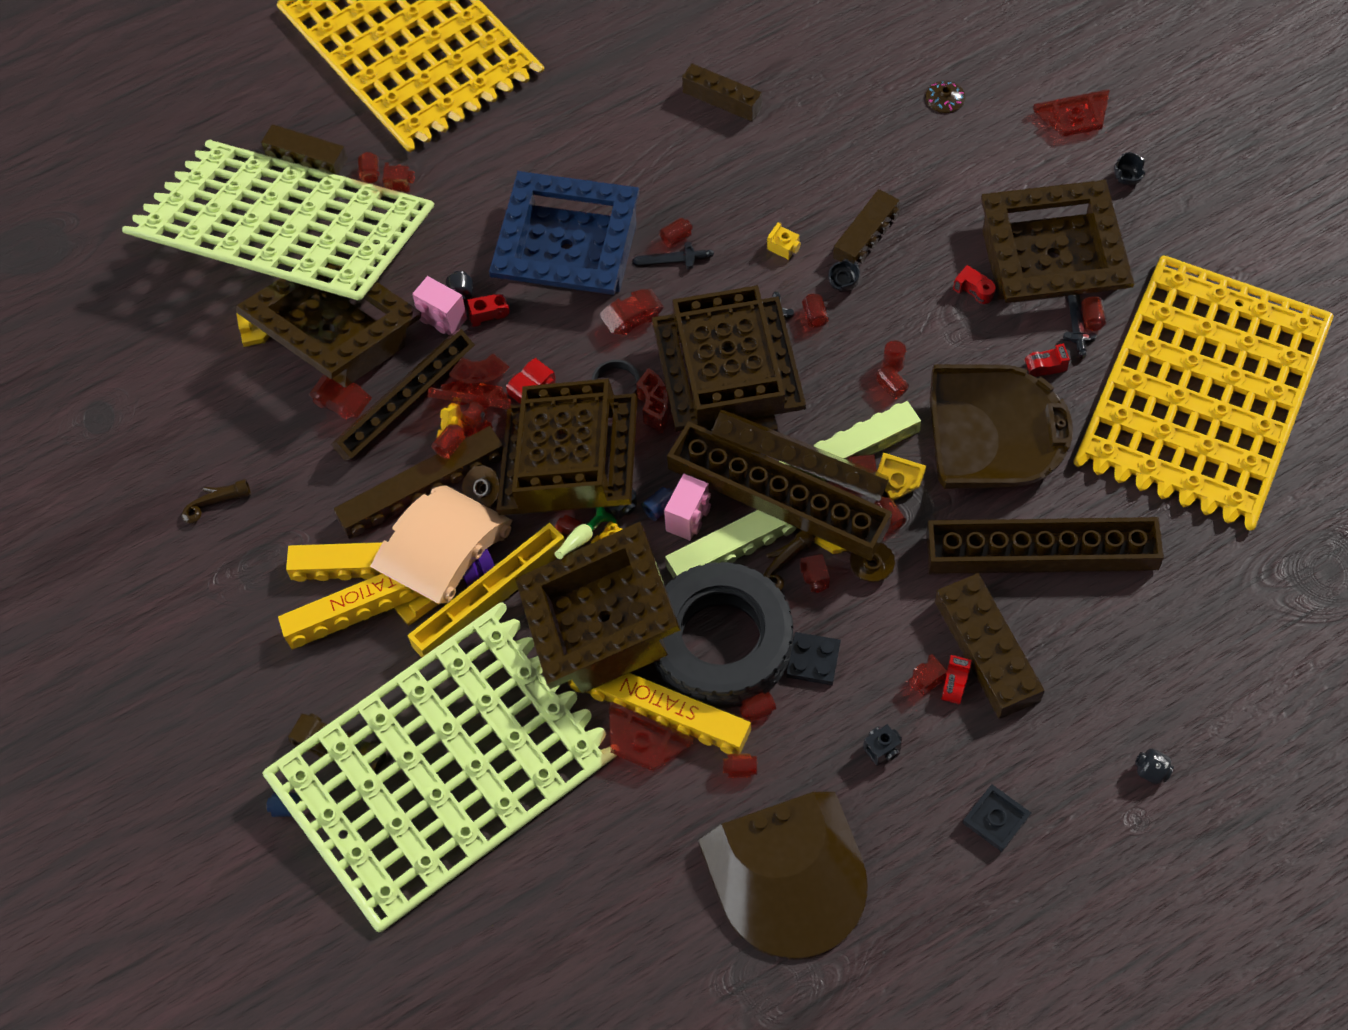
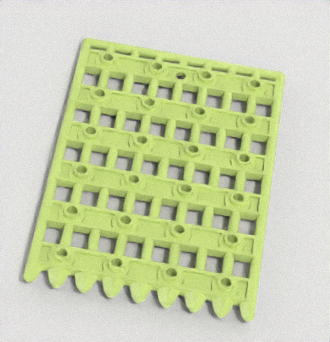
[122,140,434,300]
[263,603,620,932]

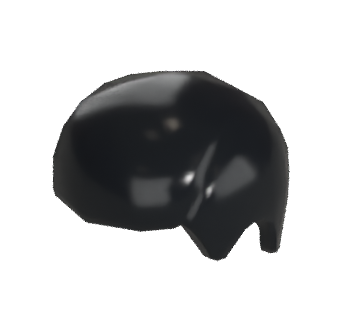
[1114,152,1146,186]
[828,259,861,292]

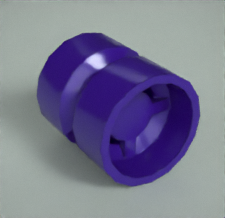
[463,549,495,587]

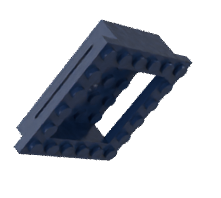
[489,171,639,295]

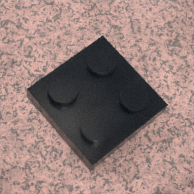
[787,632,841,686]
[962,784,1031,852]

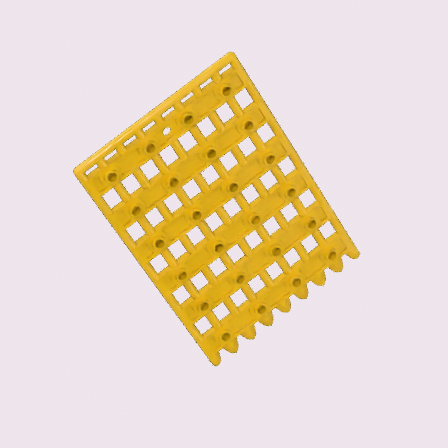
[277,0,544,152]
[1073,255,1333,531]

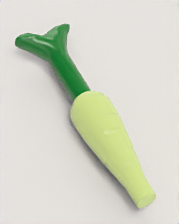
[555,507,617,559]

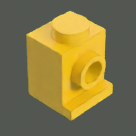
[767,223,801,260]

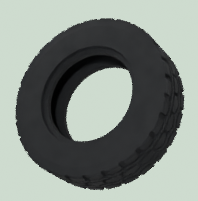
[654,562,793,708]

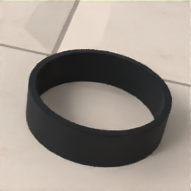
[592,360,640,396]

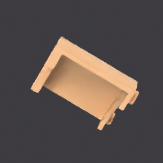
[370,486,512,604]

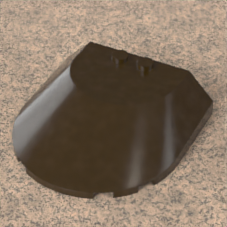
[930,364,1073,489]
[699,791,868,960]

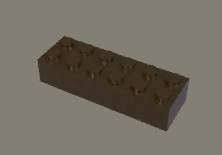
[935,573,1045,719]

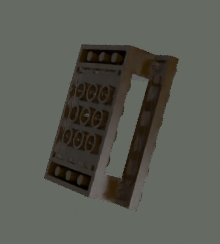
[981,180,1134,303]
[236,254,422,388]
[652,285,806,432]
[497,378,637,515]
[515,522,681,694]

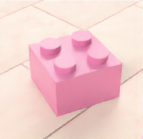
[412,276,467,335]
[664,474,711,541]

